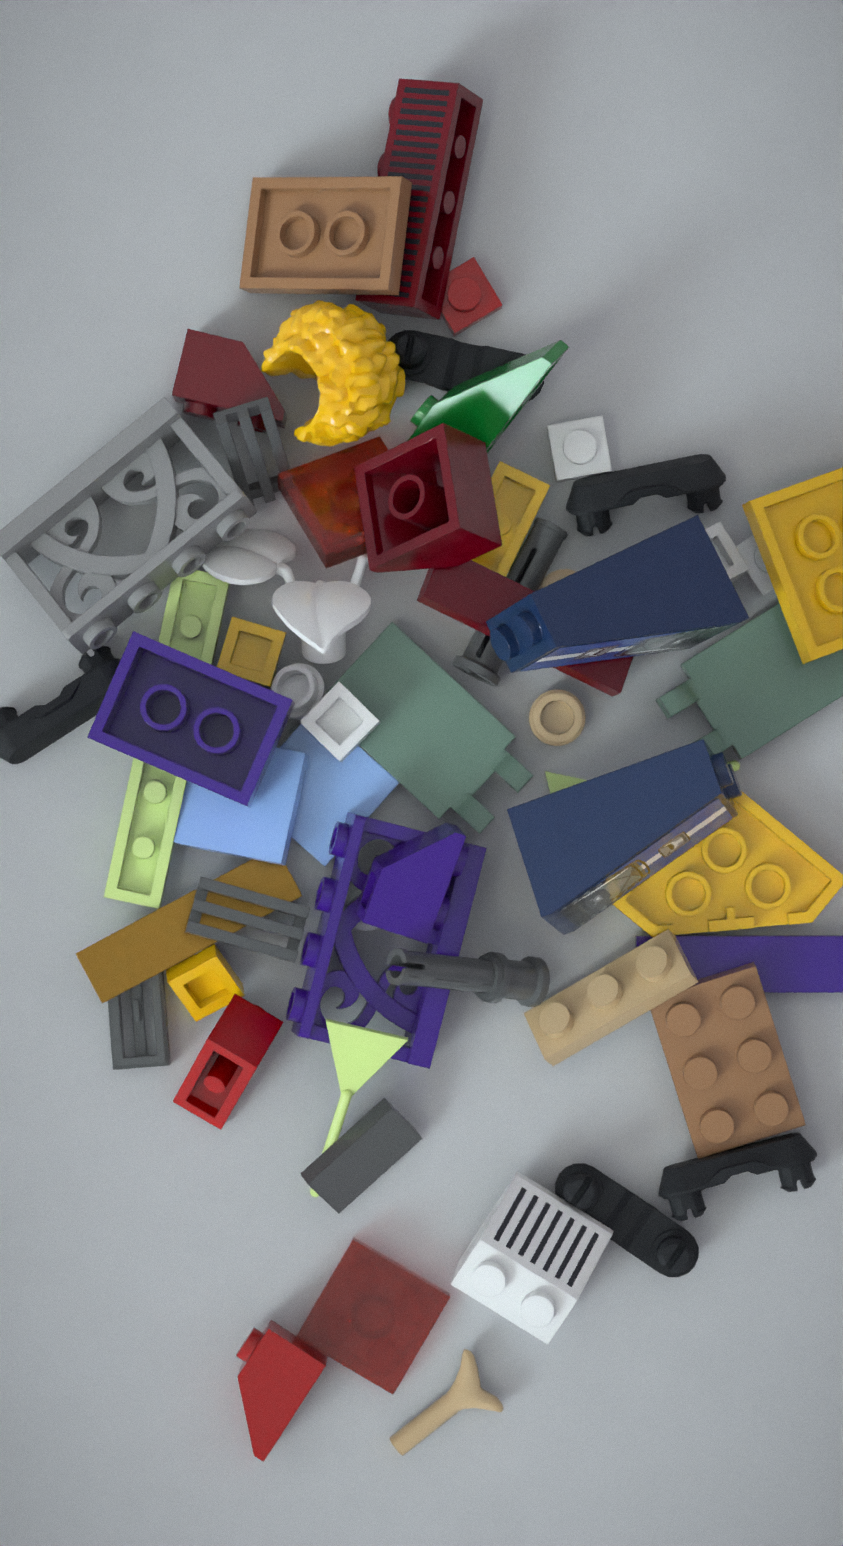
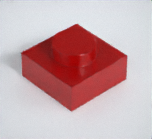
[441,257,503,337]

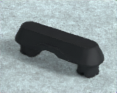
[388,330,544,401]
[566,454,726,536]
[0,646,121,764]
[658,1133,817,1221]
[555,1163,699,1277]

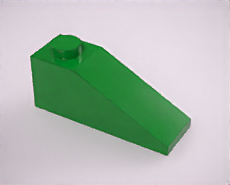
[408,340,569,454]

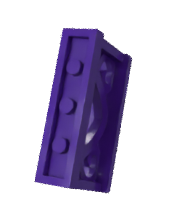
[286,812,487,1069]

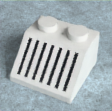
[451,1171,613,1345]

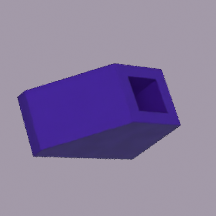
[355,822,469,944]

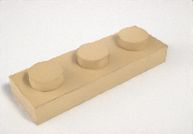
[524,929,698,1066]

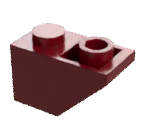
[172,329,287,434]

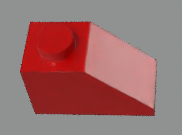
[173,994,284,1130]
[236,1320,328,1462]

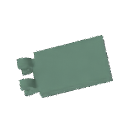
[655,603,843,760]
[326,622,534,834]

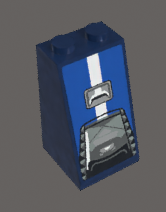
[486,515,749,673]
[507,739,742,935]

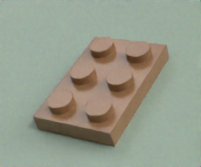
[239,176,412,295]
[650,962,806,1159]

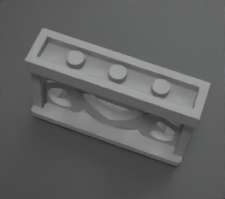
[0,397,257,654]

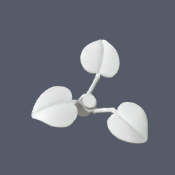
[202,526,371,664]

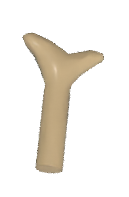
[389,1349,504,1456]

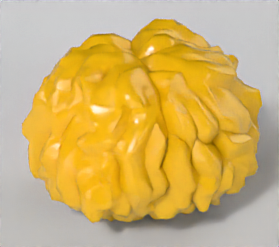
[261,300,405,447]

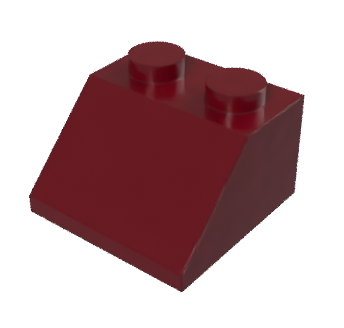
[354,423,502,573]

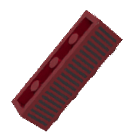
[355,78,484,320]

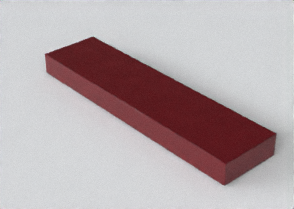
[417,560,634,697]

